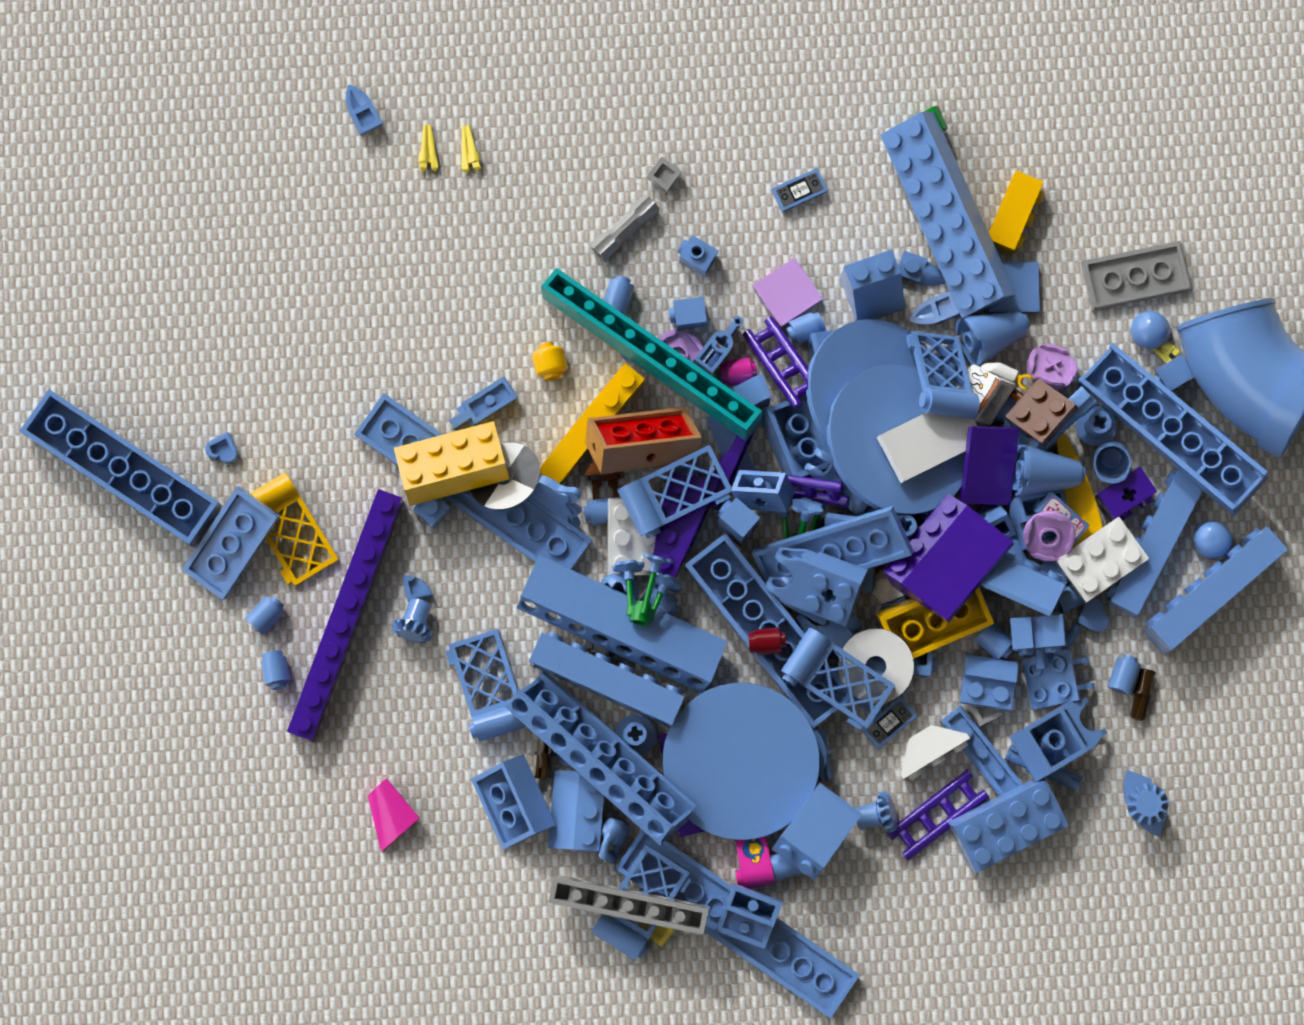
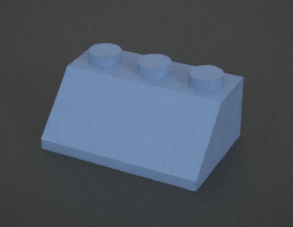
[761,394,831,478]
[980,551,1068,616]
[471,754,555,850]
[548,770,604,852]

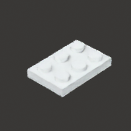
[607,497,660,575]
[1055,517,1149,603]

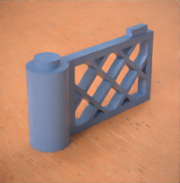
[906,331,980,419]
[617,445,732,539]
[781,627,895,730]
[445,629,527,742]
[591,844,692,961]

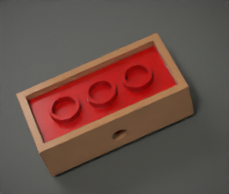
[585,407,702,474]

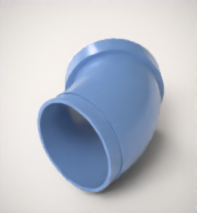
[1176,298,1304,459]

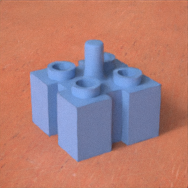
[1010,614,1067,670]

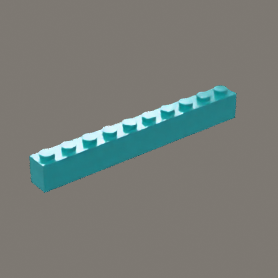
[541,267,762,441]

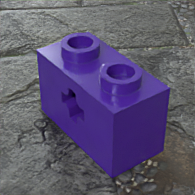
[1095,466,1157,522]

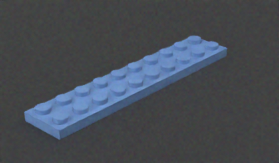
[354,393,593,570]
[615,830,860,1019]

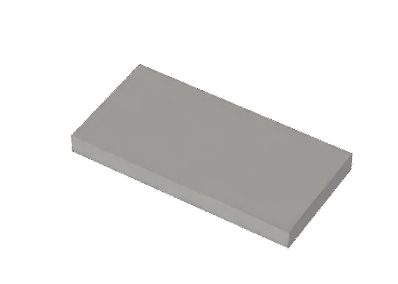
[1081,241,1192,311]

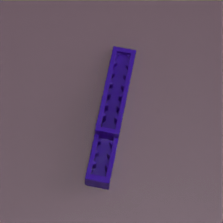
[687,428,757,554]

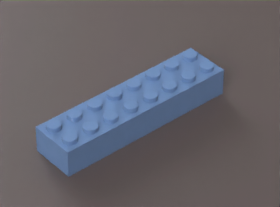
[880,112,1016,318]
[20,389,222,548]
[684,533,854,728]

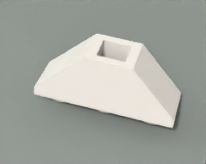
[901,725,971,780]

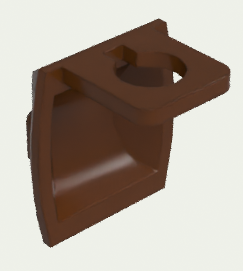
[584,462,625,500]

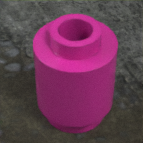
[720,357,757,386]

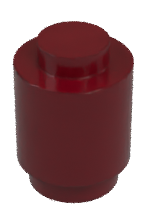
[748,628,786,656]

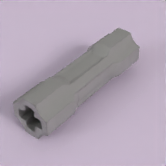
[590,194,660,262]

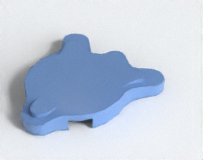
[530,475,582,529]

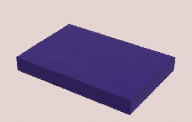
[960,426,1020,505]

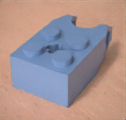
[765,547,868,627]
[1009,698,1107,781]

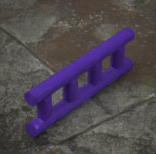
[743,316,809,410]
[747,469,850,507]
[886,769,990,861]

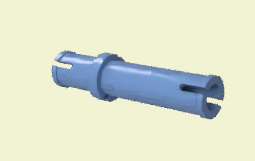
[1005,744,1083,792]

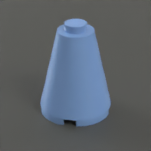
[956,311,1030,366]
[1013,445,1086,496]

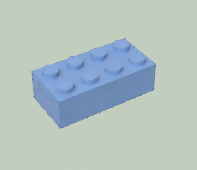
[948,778,1069,873]

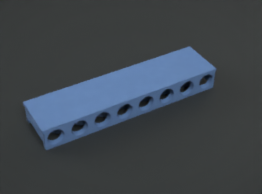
[1078,343,1268,516]
[517,555,727,693]
[505,671,697,845]

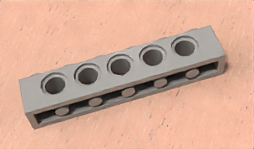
[548,874,710,935]

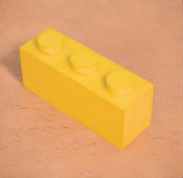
[988,170,1045,256]

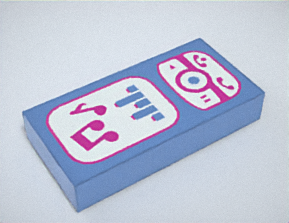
[1034,492,1089,544]

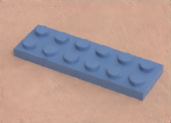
[752,506,913,596]

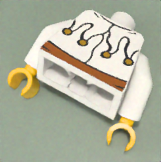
[957,363,1035,427]

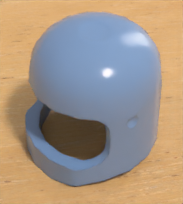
[1093,441,1131,483]
[1192,520,1232,559]

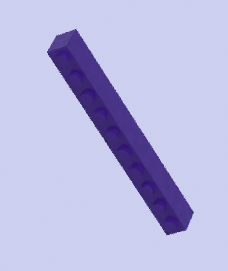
[287,489,404,742]

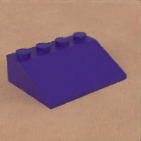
[883,494,1014,622]

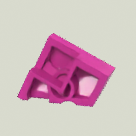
[368,778,421,851]

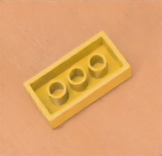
[394,421,509,506]
[875,587,994,659]

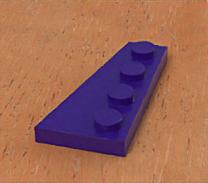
[650,472,719,578]

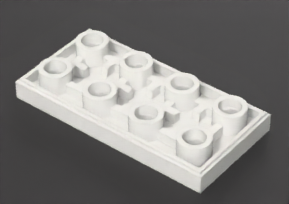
[876,413,977,483]

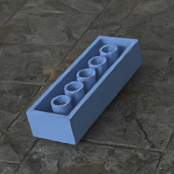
[1143,526,1288,655]
[529,631,685,728]

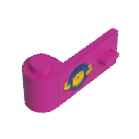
[735,836,775,889]

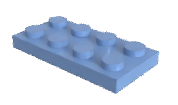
[182,486,280,600]

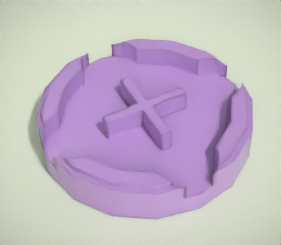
[1026,344,1078,390]

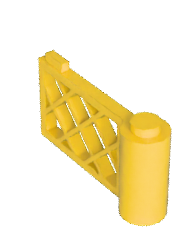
[250,472,339,586]

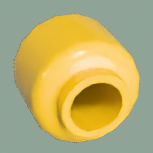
[532,342,568,381]

